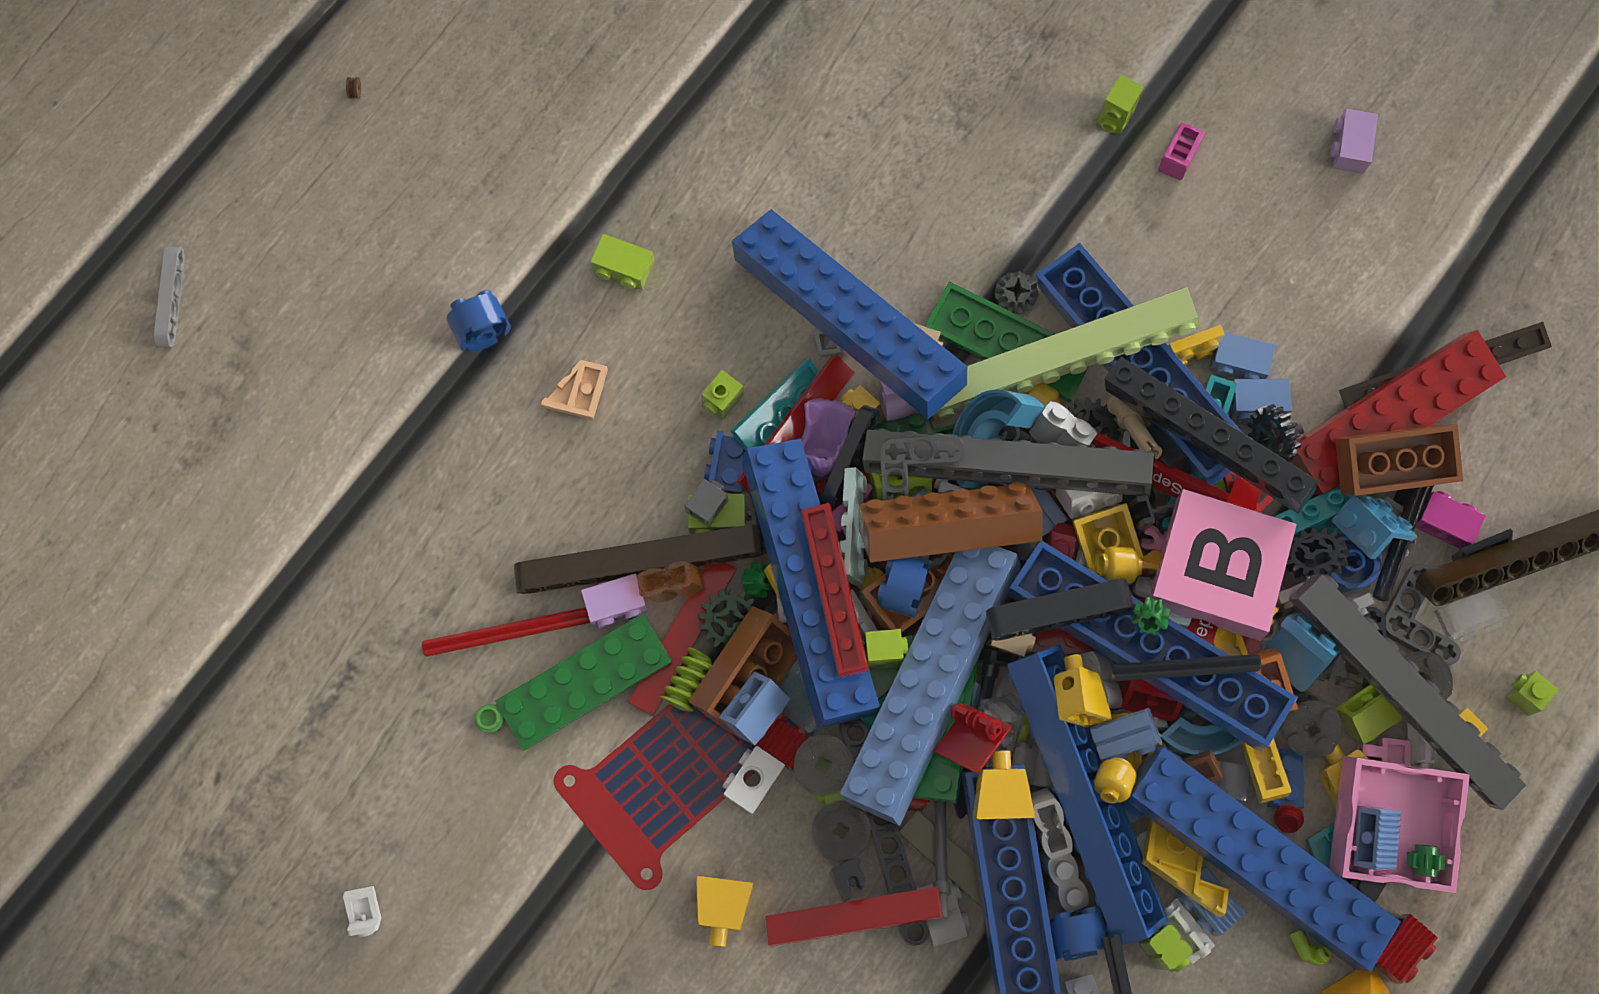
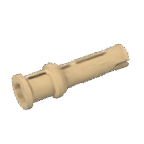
[1107,396,1162,459]

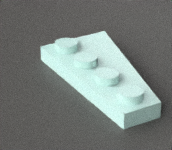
[840,467,868,585]

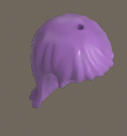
[801,398,856,477]

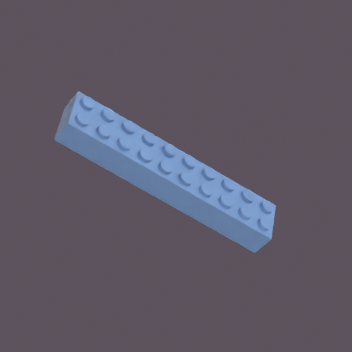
[840,546,1021,826]

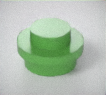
[475,704,504,733]

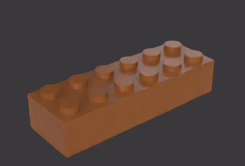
[859,482,1043,562]

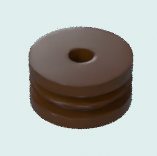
[346,77,361,99]

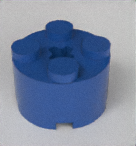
[446,290,511,352]
[1331,534,1382,595]
[877,557,931,618]
[1050,906,1107,962]

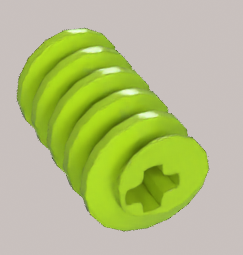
[659,647,712,712]

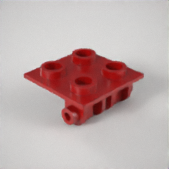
[933,703,1012,774]

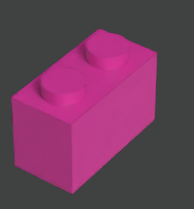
[1415,491,1486,549]

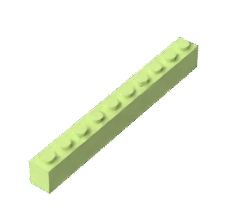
[933,287,1201,421]

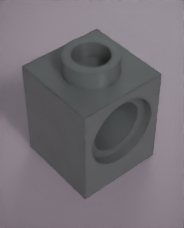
[685,479,728,528]

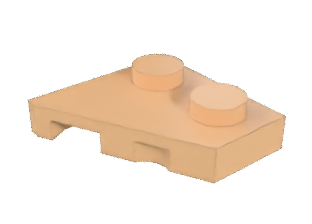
[541,360,608,420]

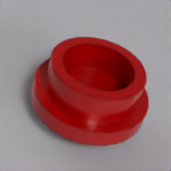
[1274,805,1304,833]

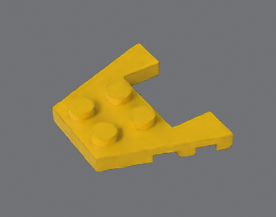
[1142,818,1229,918]

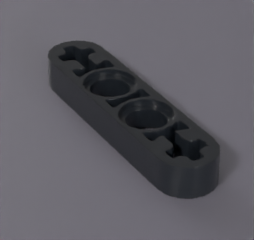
[820,405,880,510]

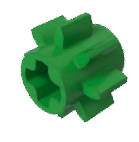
[741,562,774,598]
[1132,597,1170,636]
[1406,844,1446,877]

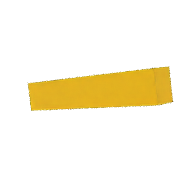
[1213,628,1292,804]

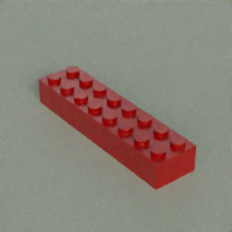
[1291,330,1506,495]

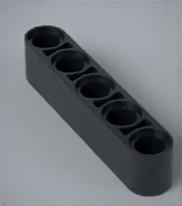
[985,579,1134,641]

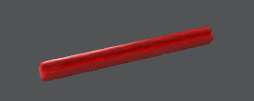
[422,607,590,657]

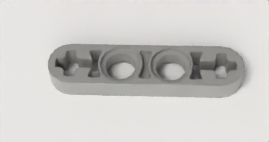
[154,246,185,348]

